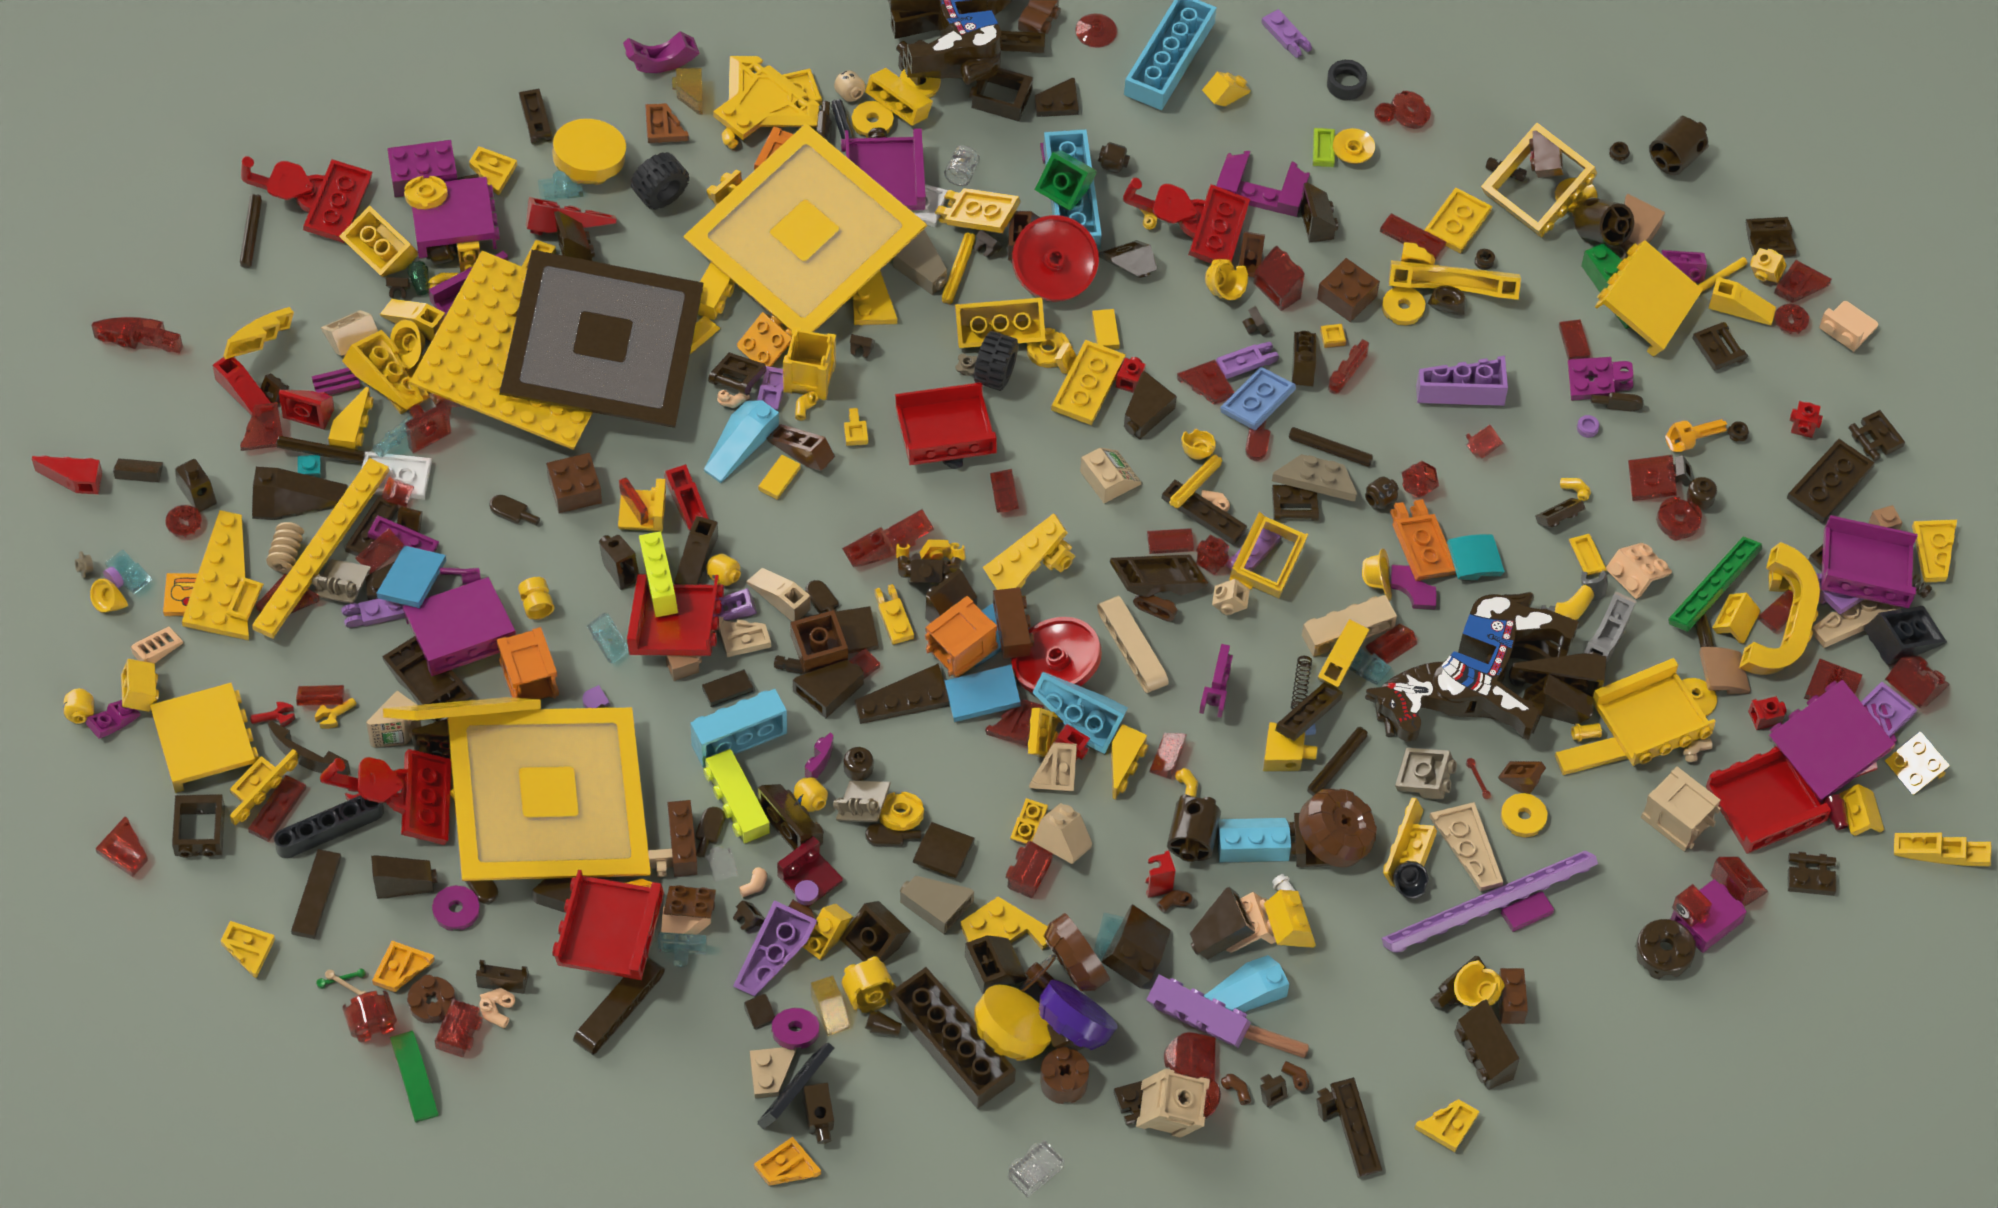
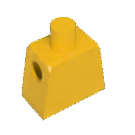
[1263,722,1317,771]

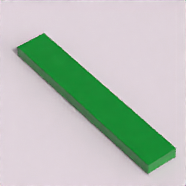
[1668,536,1763,632]

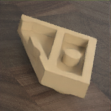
[750,1047,796,1098]

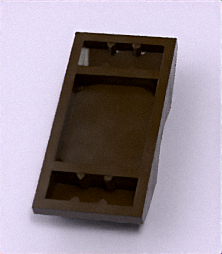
[1110,554,1208,597]
[382,636,473,722]

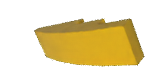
[223,307,294,359]
[1894,833,1992,866]

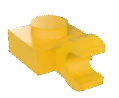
[844,408,868,446]
[919,539,960,560]

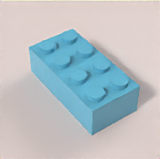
[690,689,787,767]

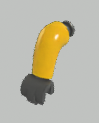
[1541,571,1608,621]

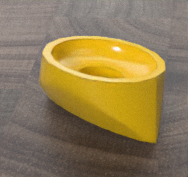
[90,578,128,612]

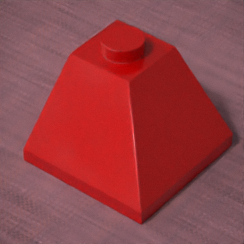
[279,390,334,430]

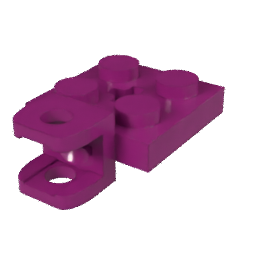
[1568,357,1634,401]
[1199,644,1233,718]

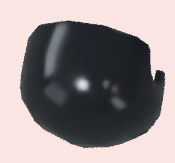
[1393,861,1429,898]

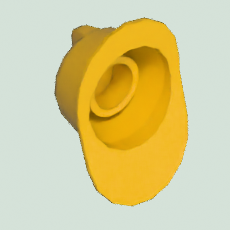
[390,320,425,370]
[1362,548,1392,601]

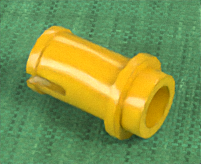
[1571,723,1602,742]

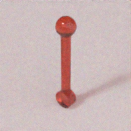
[1466,758,1491,799]

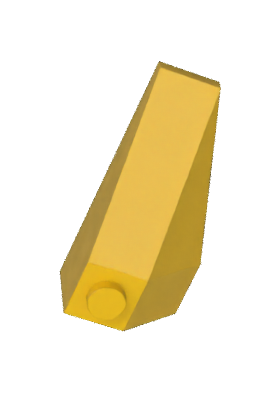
[342,330,424,410]

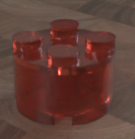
[342,991,397,1042]

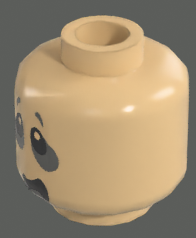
[834,70,865,102]

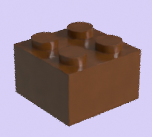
[1317,258,1380,322]
[546,453,602,513]
[790,610,848,674]

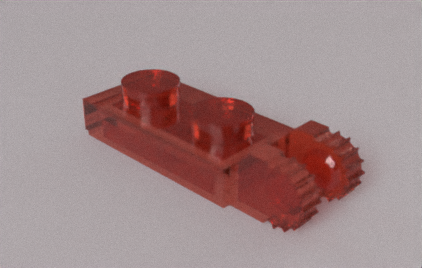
[1328,339,1369,394]

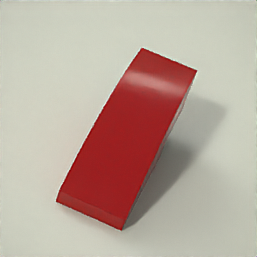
[664,464,709,531]

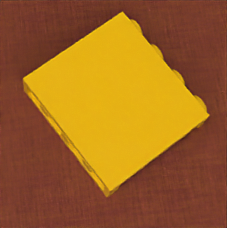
[1595,240,1703,356]
[1593,658,1716,766]
[150,683,259,793]

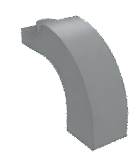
[1584,592,1637,664]

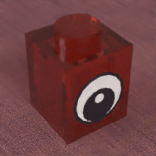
[1672,884,1712,927]

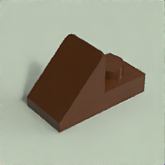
[1239,231,1265,278]
[1498,761,1546,794]

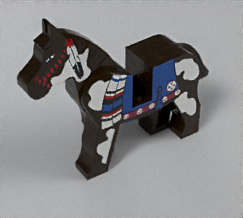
[888,0,1012,85]
[1365,592,1579,742]

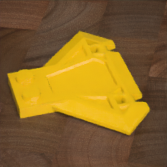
[713,56,819,140]

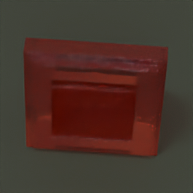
[382,477,414,507]

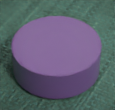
[1577,415,1600,438]
[103,567,124,589]
[795,880,818,905]

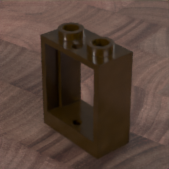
[969,68,1033,121]
[172,794,225,858]

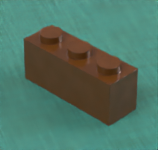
[993,587,1034,659]
[667,800,698,877]

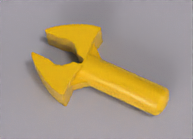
[315,698,357,729]

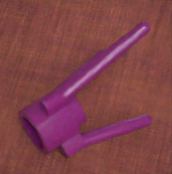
[439,568,481,585]

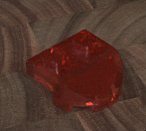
[1164,1032,1216,1085]

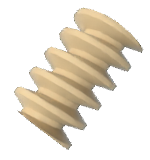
[266,522,304,574]

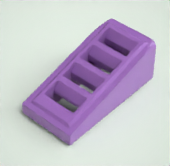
[717,588,757,621]

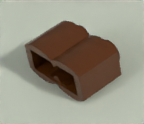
[1018,0,1061,34]

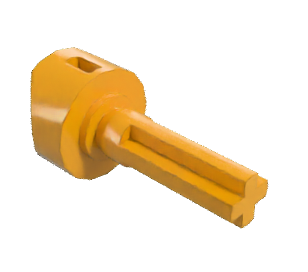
[1665,419,1727,452]

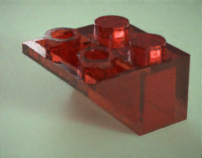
[1254,246,1305,311]
[1885,656,1950,708]

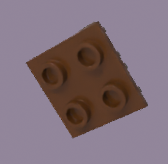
[663,885,716,919]

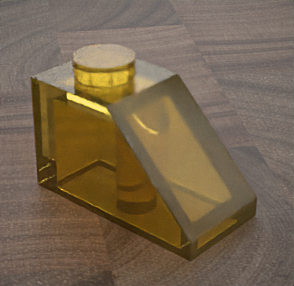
[672,68,703,115]
[811,975,850,1036]

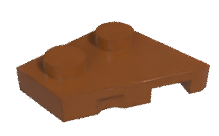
[645,103,689,143]

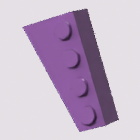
[1146,975,1251,1048]

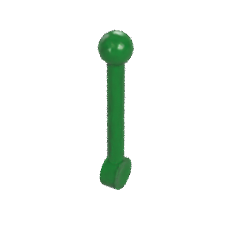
[316,968,366,989]

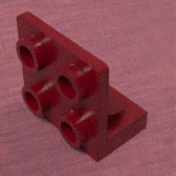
[777,836,843,907]

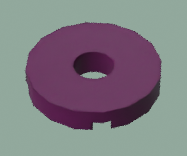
[432,885,480,931]
[772,1008,819,1050]

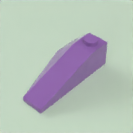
[733,900,817,997]

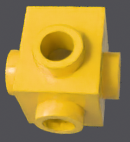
[1750,248,1787,283]
[1042,539,1076,573]

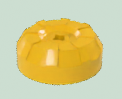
[552,119,626,185]
[974,985,1051,1061]

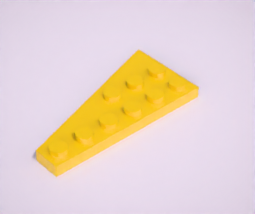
[182,510,249,640]

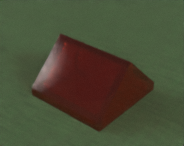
[1710,857,1768,907]

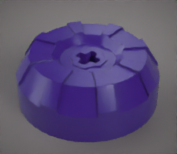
[1039,980,1118,1050]

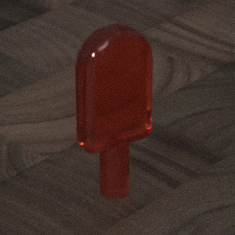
[1245,419,1271,461]

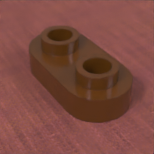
[1133,595,1178,622]

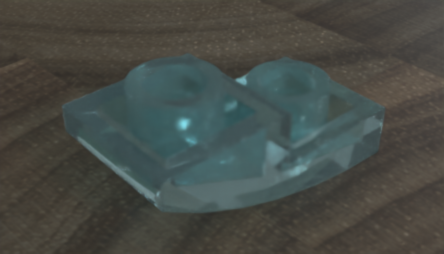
[105,550,152,594]
[1349,647,1391,684]
[1094,912,1124,959]

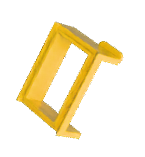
[1229,511,1308,599]

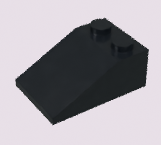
[1864,606,1947,665]

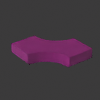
[1391,565,1436,610]

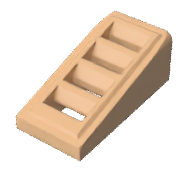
[131,627,183,663]

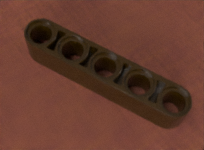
[573,957,665,1055]

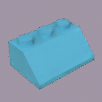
[1217,818,1291,863]

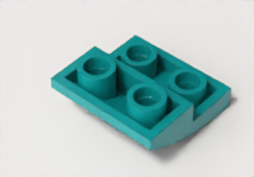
[1447,534,1505,580]

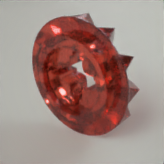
[1774,304,1809,334]
[165,505,202,538]

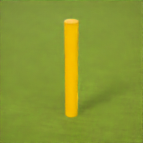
[1698,257,1748,293]

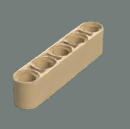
[1097,596,1168,693]

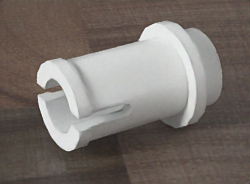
[1272,874,1295,891]

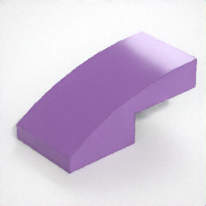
[757,366,783,411]

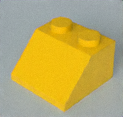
[1264,889,1316,948]

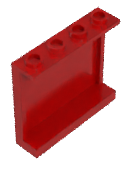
[895,382,997,466]
[627,574,724,656]
[1706,746,1831,854]
[552,869,664,980]

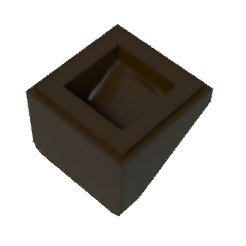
[744,994,775,1029]

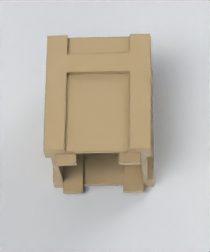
[1641,767,1721,852]
[1136,1069,1210,1138]

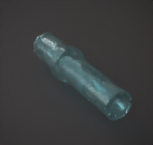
[373,407,428,457]

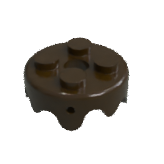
[1635,919,1696,979]

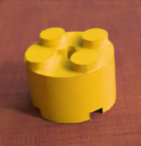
[841,956,896,1013]

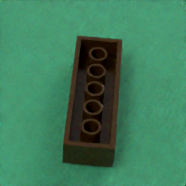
[888,967,1016,1109]

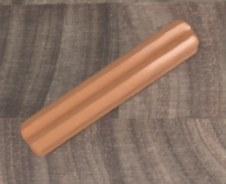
[1244,1024,1309,1058]

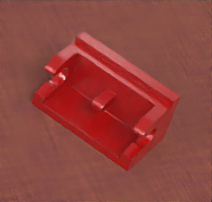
[1145,850,1176,898]

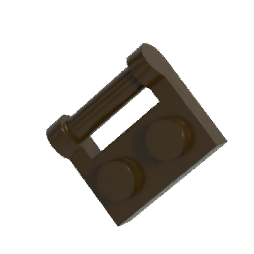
[1692,322,1748,371]
[708,352,767,395]
[1272,485,1319,521]

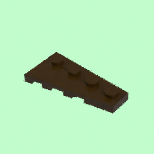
[855,663,949,724]

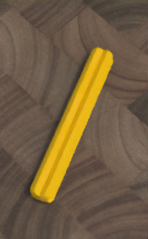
[942,232,976,304]
[1169,454,1223,508]

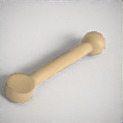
[325,970,369,1000]

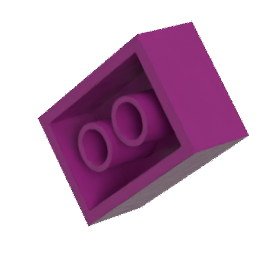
[387,140,457,197]

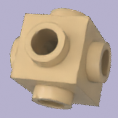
[1212,579,1250,616]

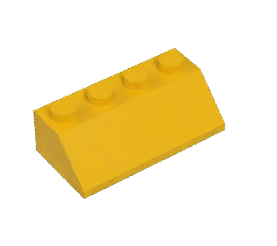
[955,298,1046,348]

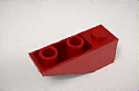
[212,357,274,420]
[32,455,102,494]

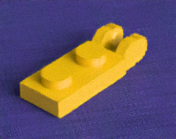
[874,584,914,645]

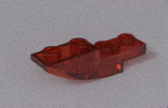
[91,317,183,354]
[842,509,934,567]

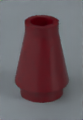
[1823,794,1849,830]

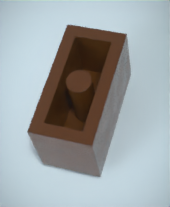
[1498,968,1528,1024]

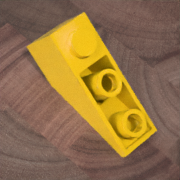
[1708,277,1776,326]
[380,299,446,342]
[328,387,374,450]
[1318,619,1370,689]
[1111,724,1149,800]

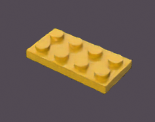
[1051,340,1126,425]

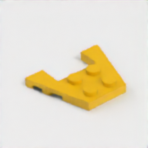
[961,897,1048,950]

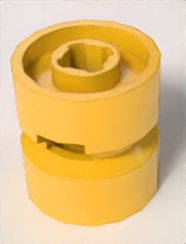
[518,577,555,620]

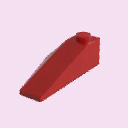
[526,197,617,235]

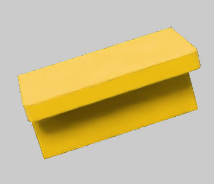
[1712,592,1760,643]
[1839,784,1884,836]

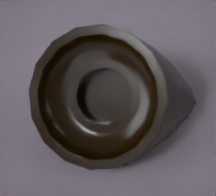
[1428,285,1465,315]

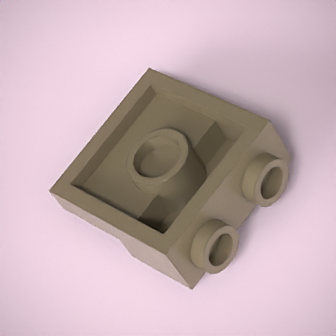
[1395,748,1457,799]

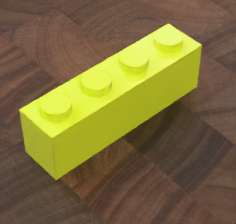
[639,531,678,617]
[703,748,770,844]

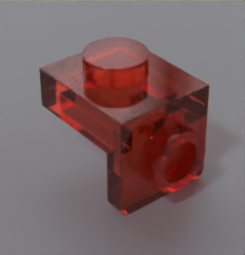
[1465,425,1504,458]

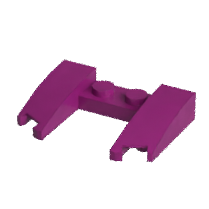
[1216,151,1310,217]

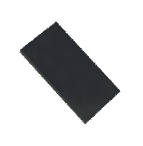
[757,1042,835,1129]

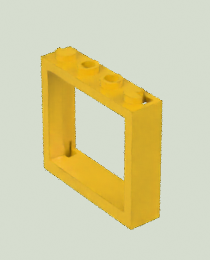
[1481,123,1597,238]

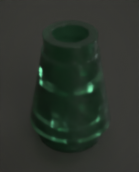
[407,261,429,295]

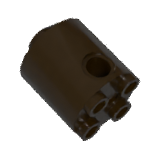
[1649,115,1709,176]
[1573,197,1635,246]
[1167,794,1221,862]

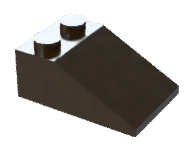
[1101,904,1171,988]

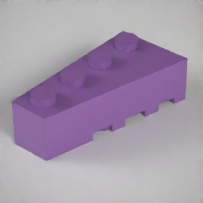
[1416,356,1508,406]

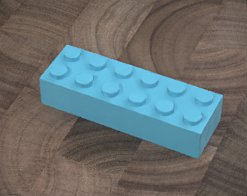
[1124,0,1217,111]
[1043,129,1102,250]

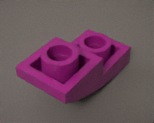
[85,700,140,739]
[805,732,834,779]

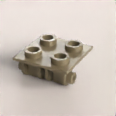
[312,559,371,604]
[833,781,891,822]

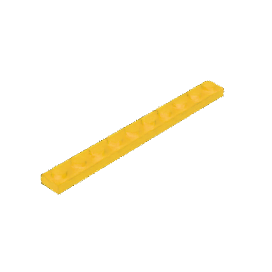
[252,458,389,639]

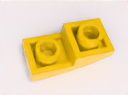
[1010,798,1048,846]

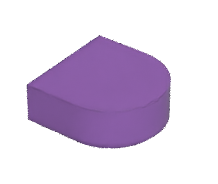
[582,685,610,708]

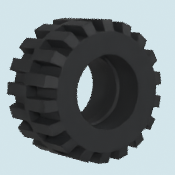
[631,152,690,210]
[974,331,1018,391]

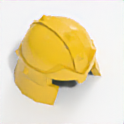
[1205,259,1248,300]
[1454,960,1505,1007]

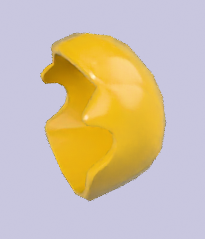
[1181,429,1216,460]

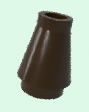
[865,1010,902,1037]

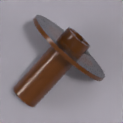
[1018,954,1057,992]

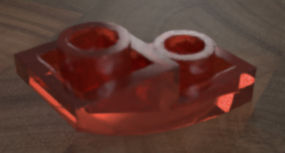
[990,469,1019,513]

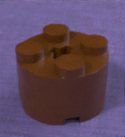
[1040,1046,1089,1104]

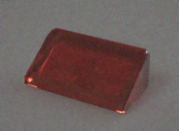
[1365,623,1417,666]
[1149,733,1187,779]

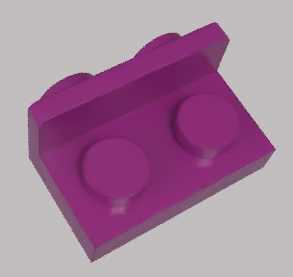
[1661,250,1707,283]

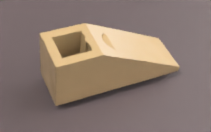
[746,568,810,622]

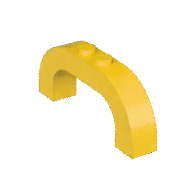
[1739,542,1820,675]

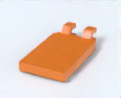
[1390,499,1456,581]

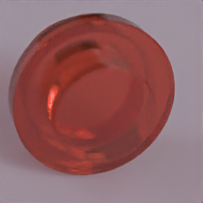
[1374,102,1395,123]

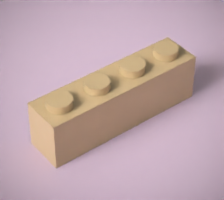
[1302,595,1397,657]

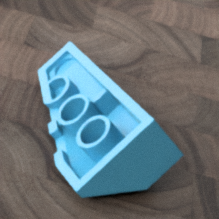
[704,400,779,483]
[1032,672,1128,754]
[1204,955,1289,1012]

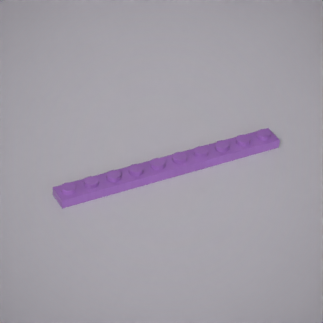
[1381,850,1598,953]

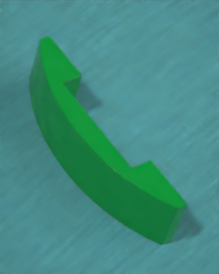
[390,1030,439,1123]

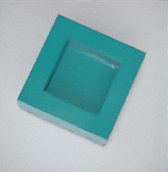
[298,455,321,478]

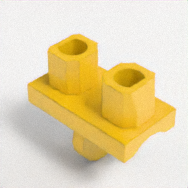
[707,170,743,206]

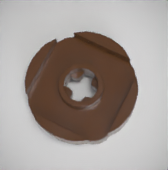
[407,975,456,1023]

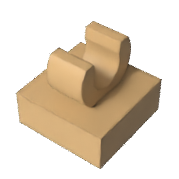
[648,849,673,877]

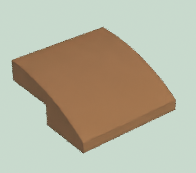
[1699,647,1750,694]

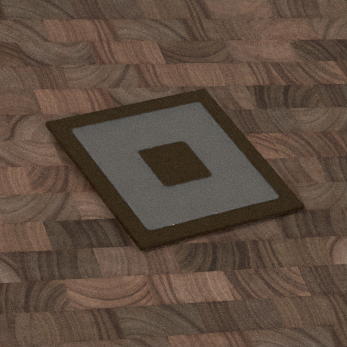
[499,250,704,428]

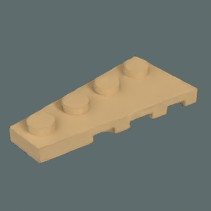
[1812,599,1901,648]
[1430,802,1503,892]

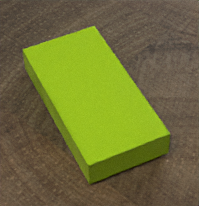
[1313,128,1335,167]

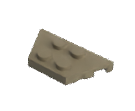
[1272,454,1357,502]

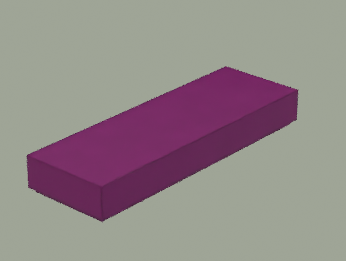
[368,515,439,552]

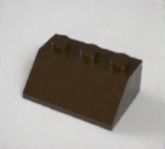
[758,784,824,851]
[1454,999,1520,1090]

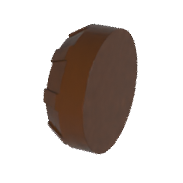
[1299,789,1377,868]
[1043,913,1110,991]

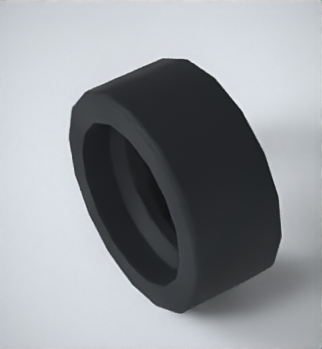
[1327,59,1367,100]

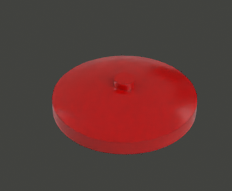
[1012,215,1099,302]
[1011,617,1102,693]

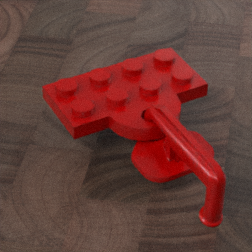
[241,156,373,243]
[1123,177,1250,264]
[320,749,451,845]

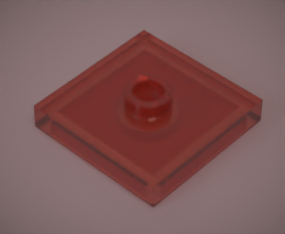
[1628,455,1677,501]

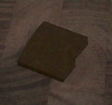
[1745,217,1796,257]
[913,822,975,879]

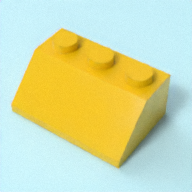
[339,205,418,277]

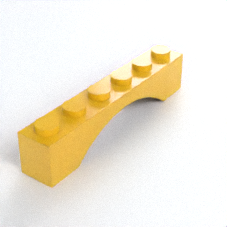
[1388,260,1521,300]

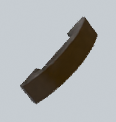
[268,720,350,775]

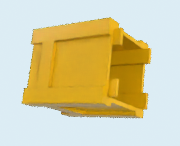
[783,327,836,400]

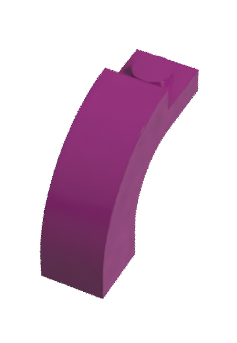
[623,31,700,73]

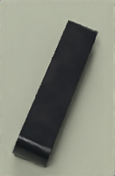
[274,795,384,858]

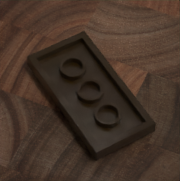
[1787,439,1875,523]

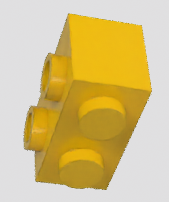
[121,659,159,712]

